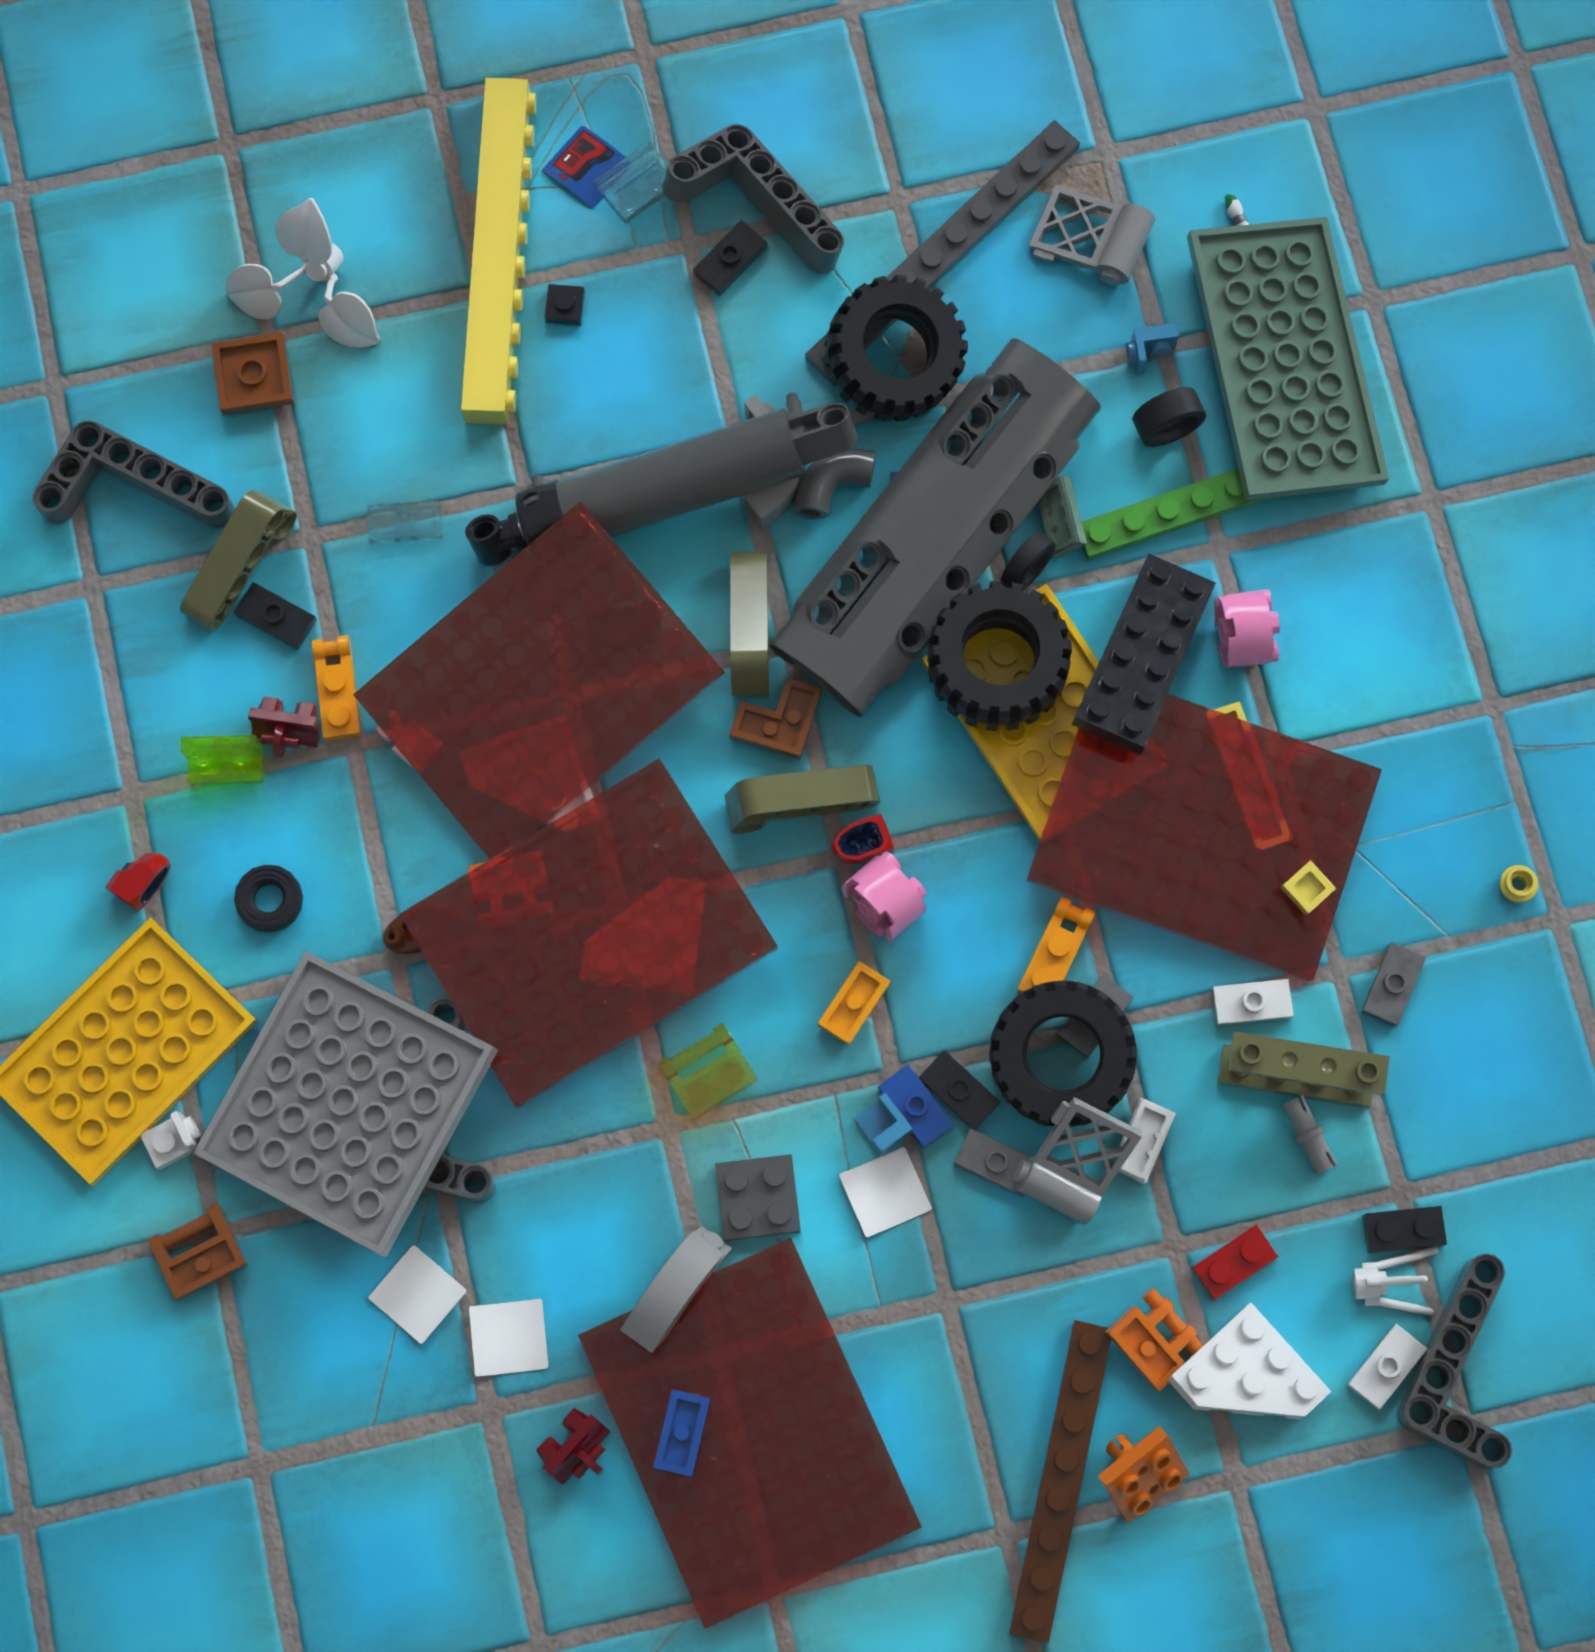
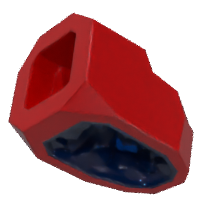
[830,814,894,865]
[105,853,171,911]

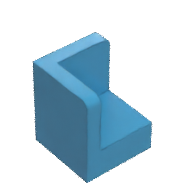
[855,1093,913,1156]

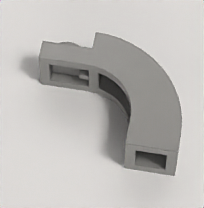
[740,395,801,530]
[620,1226,732,1353]

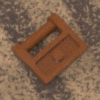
[148,1203,248,1301]

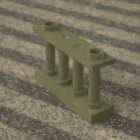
[1217,1031,1389,1108]

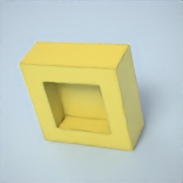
[1280,860,1336,915]

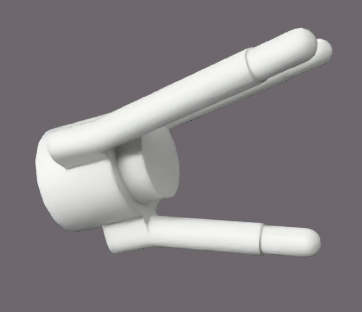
[1353,1247,1438,1316]

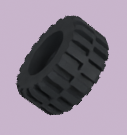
[824,275,968,422]
[927,581,1072,731]
[989,980,1137,1127]

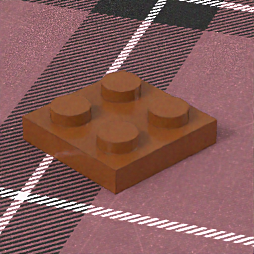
[212,332,294,415]

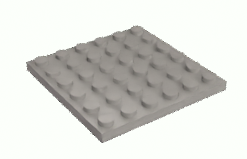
[193,951,498,1257]

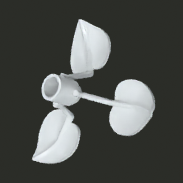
[225,198,381,348]

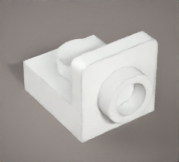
[141,1111,201,1170]

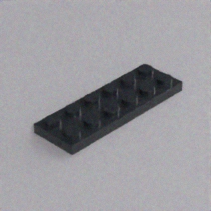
[1071,554,1216,755]

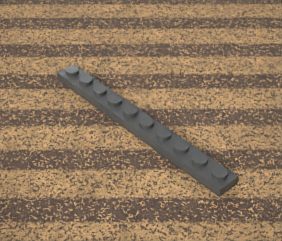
[805,120,1080,383]

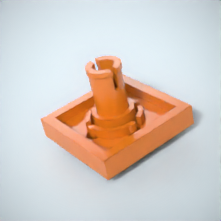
[1097,1426,1189,1523]

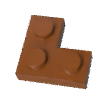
[729,677,822,760]

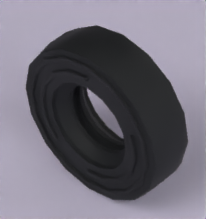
[1001,532,1056,591]
[234,865,303,932]

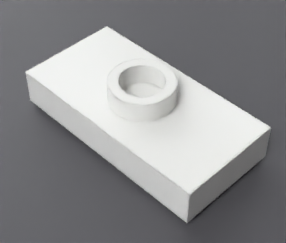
[1212,979,1294,1026]
[1118,1098,1176,1184]
[1347,1323,1427,1410]

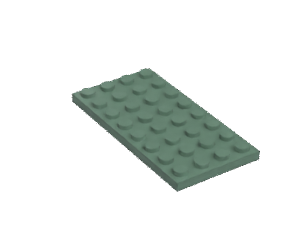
[1187,217,1389,501]

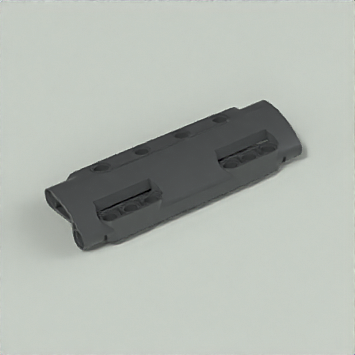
[770,338,1101,717]

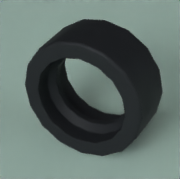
[1132,387,1207,447]

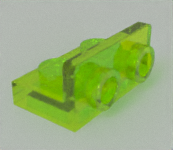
[181,735,264,784]

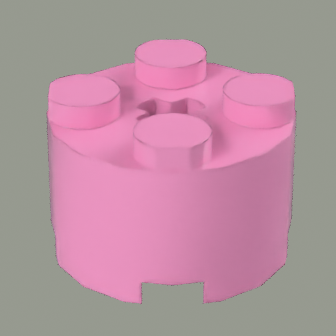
[1214,589,1280,668]
[841,852,927,943]

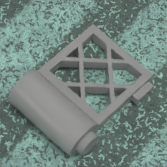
[1029,185,1155,287]
[1013,1097,1142,1225]

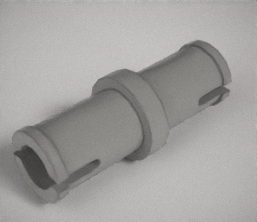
[1281,1095,1339,1175]

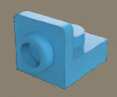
[1126,323,1179,374]

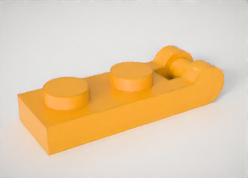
[312,635,362,742]
[1017,896,1096,993]

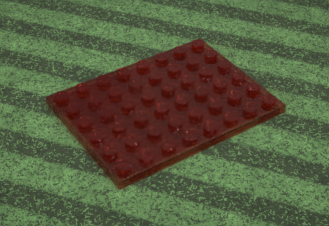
[353,502,725,861]
[1026,694,1382,981]
[400,759,778,1108]
[578,1238,922,1629]

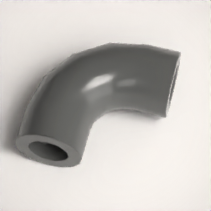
[792,449,876,519]

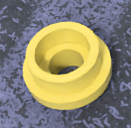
[1499,865,1538,903]

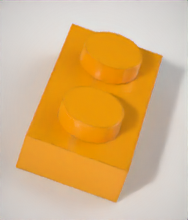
[818,961,891,1046]

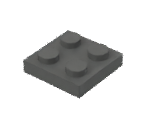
[715,1154,801,1241]

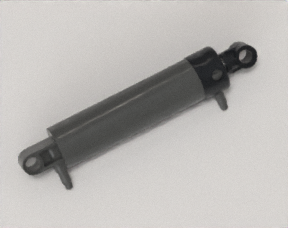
[465,392,858,566]

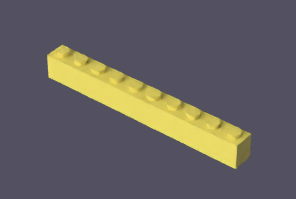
[461,78,537,425]

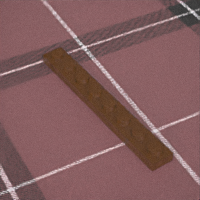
[1009,1320,1111,1643]

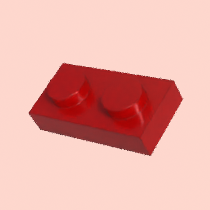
[1191,1224,1279,1301]

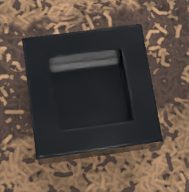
[545,284,585,326]

